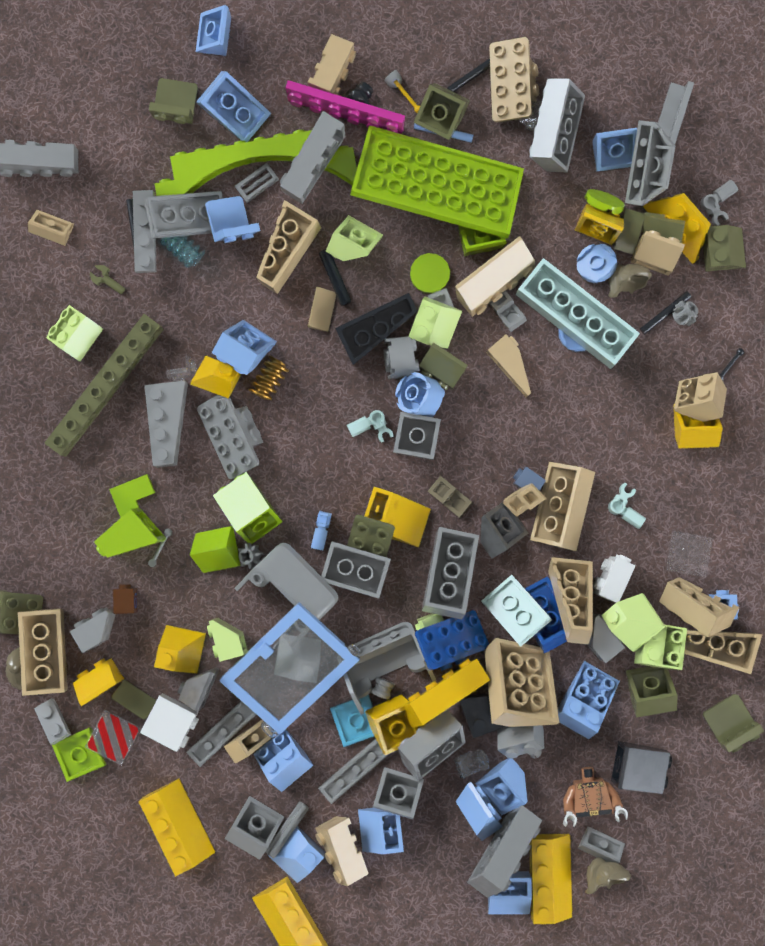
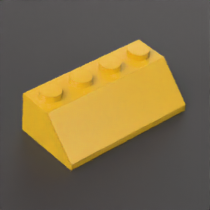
[404,658,490,728]
[139,779,215,877]
[529,834,572,924]
[252,876,328,946]

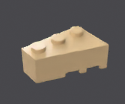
[308,34,356,95]
[659,577,739,637]
[315,816,369,886]

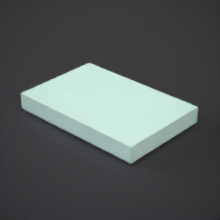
[481,575,552,647]

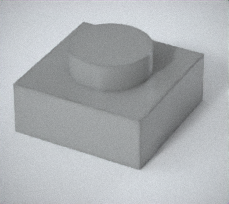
[428,288,454,307]

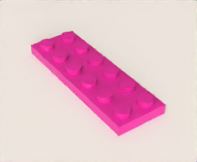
[285,80,405,134]

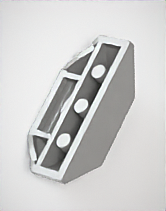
[625,120,676,206]

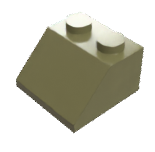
[413,83,470,140]
[703,225,746,272]
[419,343,468,390]
[626,666,678,718]

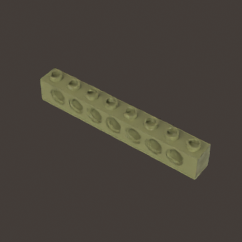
[45,314,164,457]

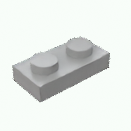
[34,698,71,745]

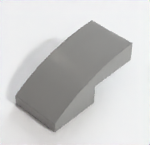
[489,290,527,332]

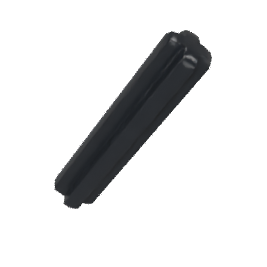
[319,249,351,306]

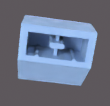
[253,729,313,792]
[456,782,502,841]
[358,808,404,854]
[488,871,532,914]

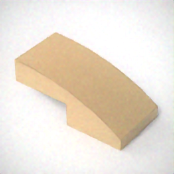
[503,483,546,517]

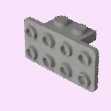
[197,395,263,479]

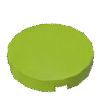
[585,189,625,214]
[410,253,450,294]

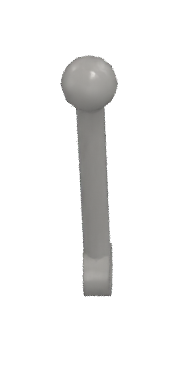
[148,528,172,567]

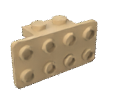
[489,37,539,122]

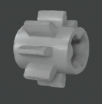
[673,300,698,326]
[238,543,263,569]

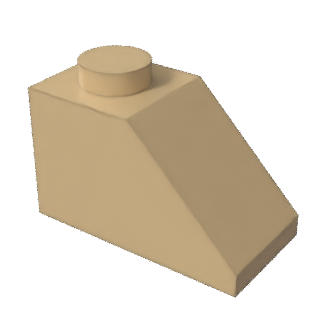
[224,720,275,764]

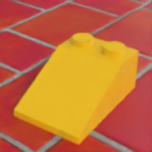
[575,204,624,245]

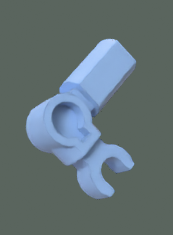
[311,511,332,551]

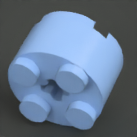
[395,372,445,417]

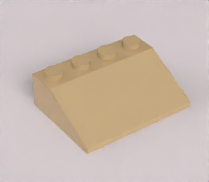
[484,638,559,727]

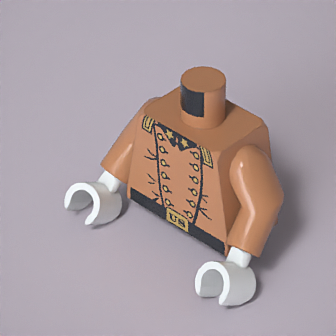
[563,767,628,827]

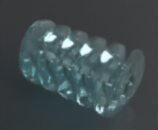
[160,235,205,268]

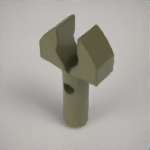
[90,265,125,294]

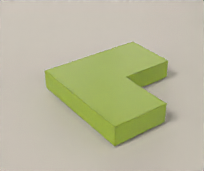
[109,474,155,520]

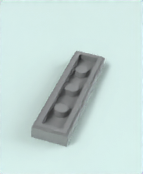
[186,701,257,767]
[318,738,389,804]

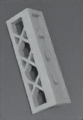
[658,81,694,145]

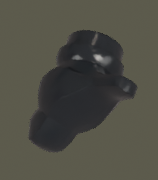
[339,81,373,105]

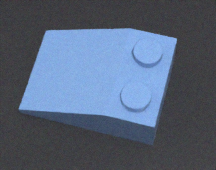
[196,71,271,142]
[212,320,277,375]

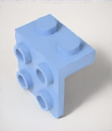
[205,196,260,243]

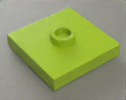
[52,727,106,782]

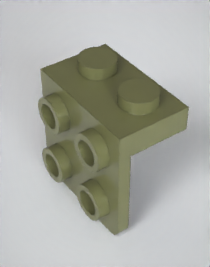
[149,78,198,124]
[347,515,395,557]
[0,590,43,634]
[703,694,764,753]

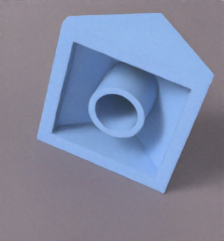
[196,5,231,56]
[592,128,637,171]

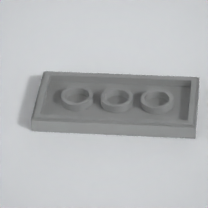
[144,191,223,239]

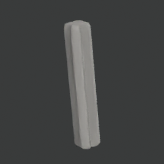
[265,802,309,858]

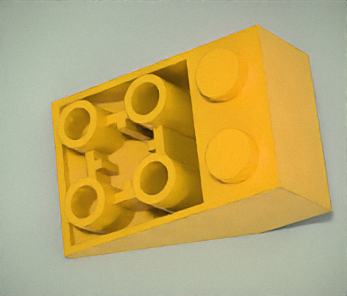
[364,487,431,548]

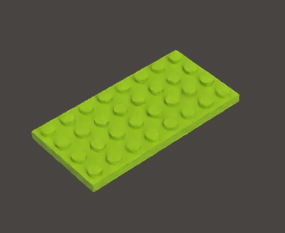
[350,125,524,239]

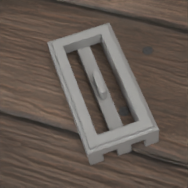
[235,163,279,203]

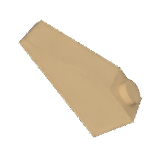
[486,334,531,397]

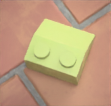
[409,296,462,349]

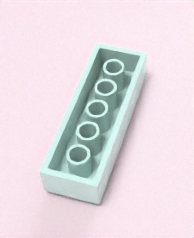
[516,258,640,369]

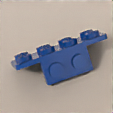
[415,610,489,671]

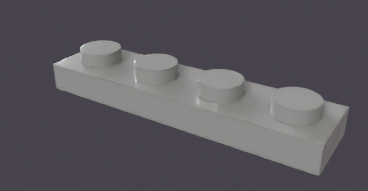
[133,190,157,273]

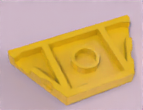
[643,193,711,264]

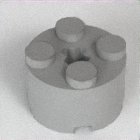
[384,336,419,379]

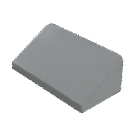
[578,827,625,863]

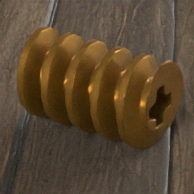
[248,355,289,400]

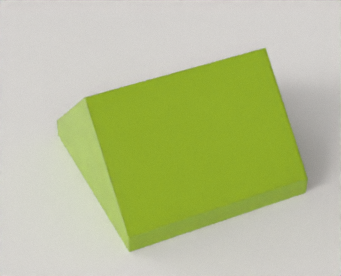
[458,225,506,256]
[190,526,241,573]

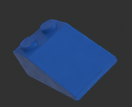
[525,576,567,654]

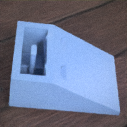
[558,661,620,739]

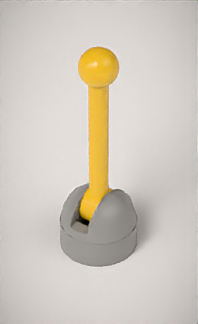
[384,70,420,113]

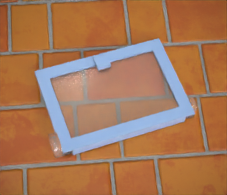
[219,602,360,738]

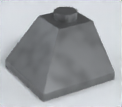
[480,502,528,559]
[178,667,219,712]

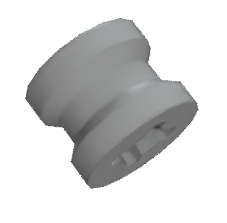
[371,677,395,700]

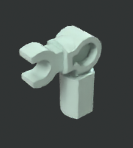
[347,410,393,442]
[608,483,646,529]

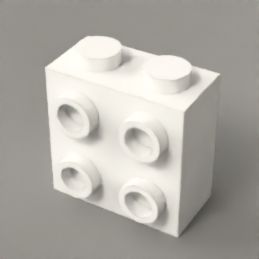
[593,554,635,603]
[140,693,199,752]

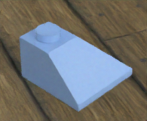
[475,758,528,815]
[268,826,325,883]

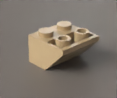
[631,230,685,275]
[674,372,727,422]

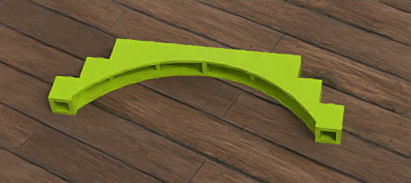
[155,130,357,196]

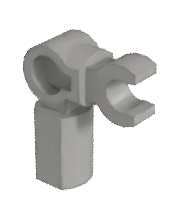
[700,180,738,226]

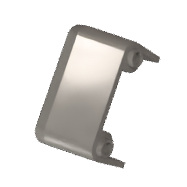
[234,543,338,647]
[337,622,437,715]

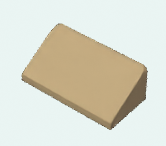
[28,210,74,246]
[308,287,336,332]

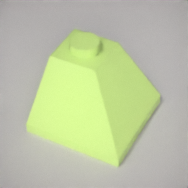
[326,215,383,261]
[601,593,666,652]

